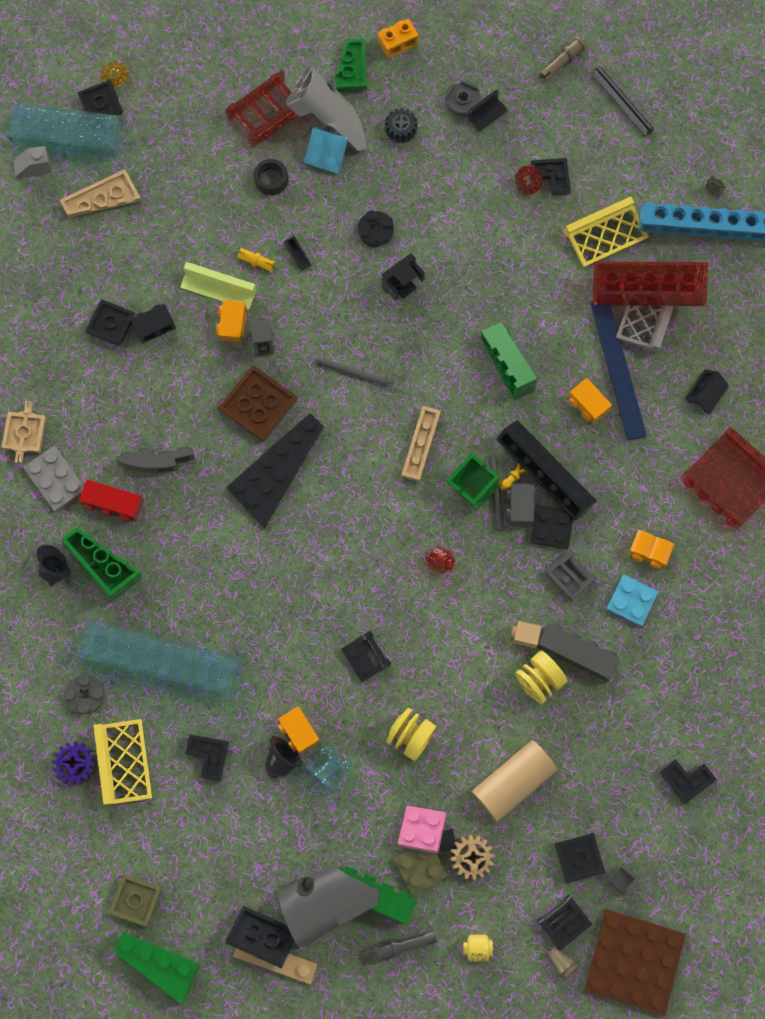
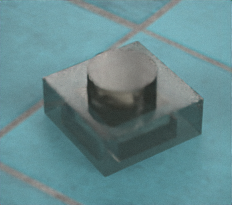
[705,176,726,199]

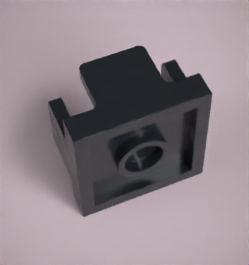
[382,253,425,301]

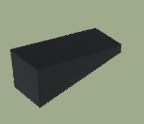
[283,236,311,271]

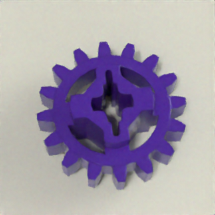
[52,741,97,786]

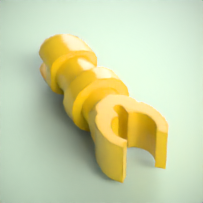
[500,463,527,491]

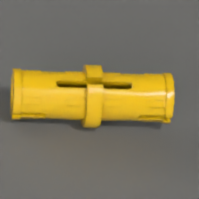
[237,248,276,272]

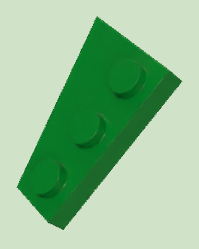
[334,39,367,91]

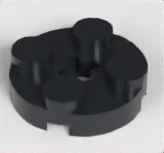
[358,210,394,247]

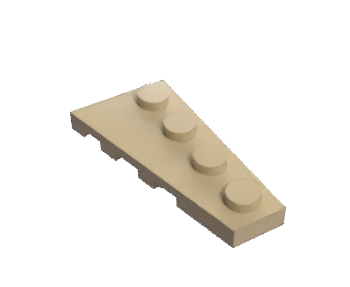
[60,169,142,218]

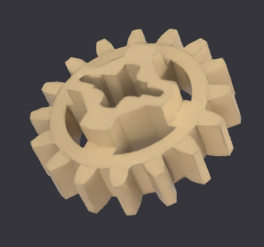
[449,835,494,880]

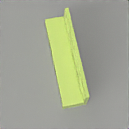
[181,262,256,310]

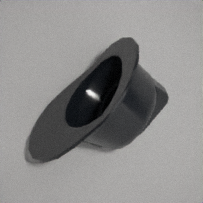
[36,545,70,586]

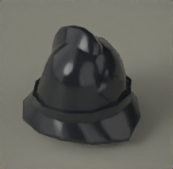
[265,735,302,779]

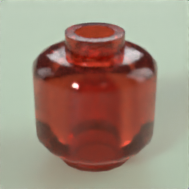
[425,546,455,574]

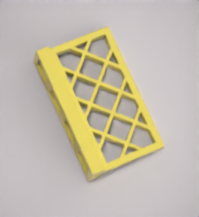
[563,197,649,267]
[94,719,152,807]

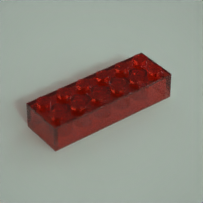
[593,261,708,306]

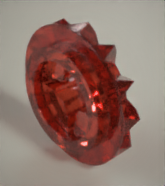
[515,165,543,195]

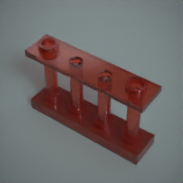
[225,70,298,148]

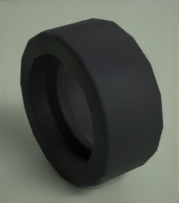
[253,159,288,196]

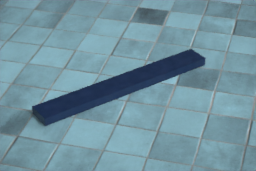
[590,298,646,441]

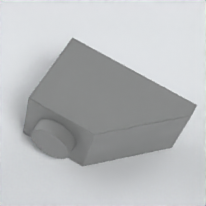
[13,146,52,177]

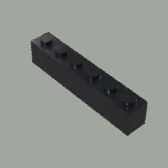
[496,420,597,521]

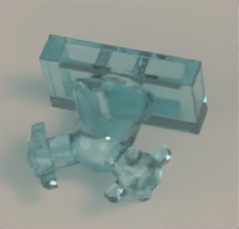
[303,745,352,794]

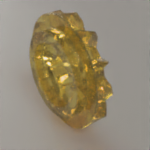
[100,60,128,87]

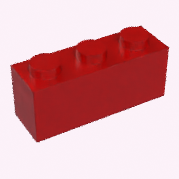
[79,479,143,522]

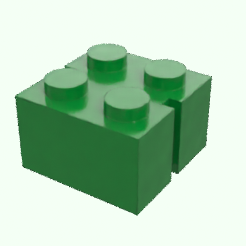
[446,453,503,511]

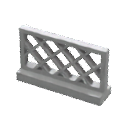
[616,272,682,354]

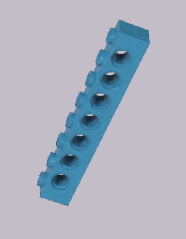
[639,202,765,241]

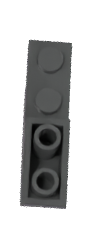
[115,446,195,473]

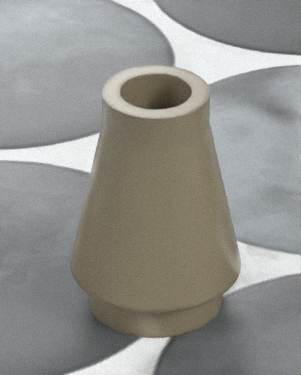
[547,947,577,979]

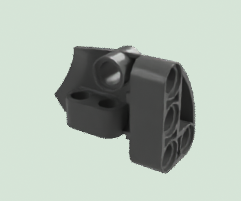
[278,866,380,948]

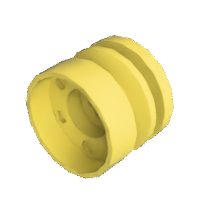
[515,651,568,704]
[386,707,437,761]

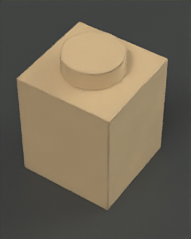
[511,621,541,648]

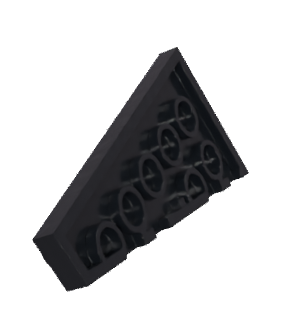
[226,413,323,529]

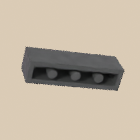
[537,623,620,682]

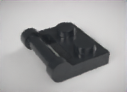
[341,631,391,683]
[537,895,593,951]

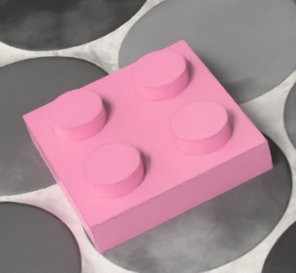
[398,806,447,854]

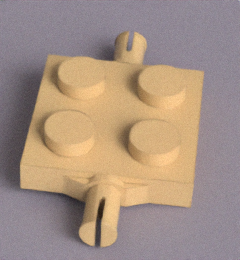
[1,401,47,464]

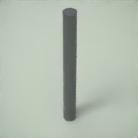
[316,357,389,386]
[488,456,504,531]

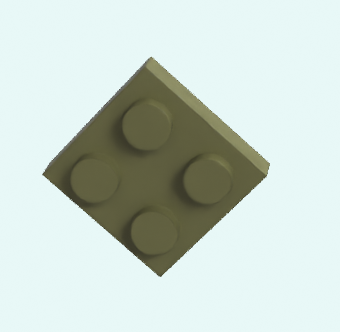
[393,849,448,895]
[109,874,163,927]

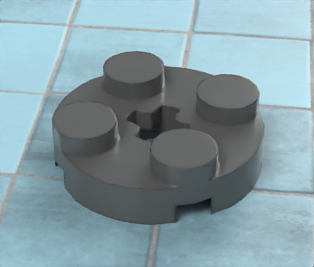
[445,81,481,117]
[64,674,104,714]

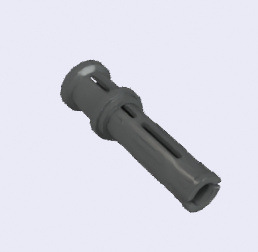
[373,930,437,963]

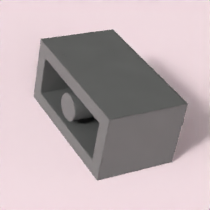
[250,318,274,356]
[506,484,534,526]

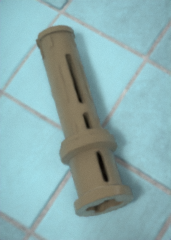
[539,36,586,81]

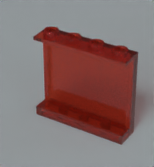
[681,426,765,529]

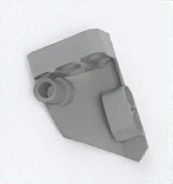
[286,66,367,152]

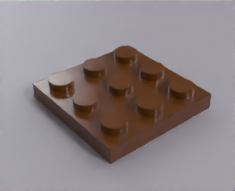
[218,366,298,442]

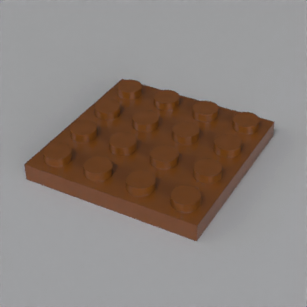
[584,909,686,1016]

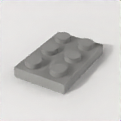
[23,445,84,513]

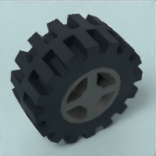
[385,108,417,143]

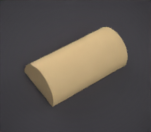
[471,740,558,823]

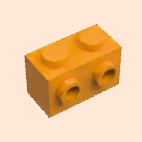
[378,19,419,59]

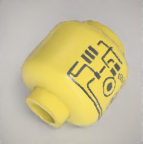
[463,934,493,962]

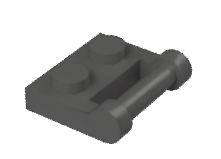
[545,550,597,601]

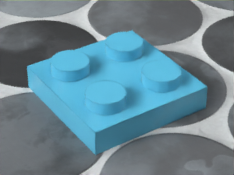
[304,127,348,174]
[606,574,658,627]

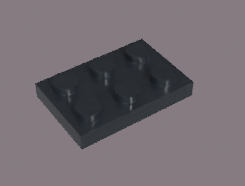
[225,906,295,969]

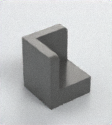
[609,865,641,895]

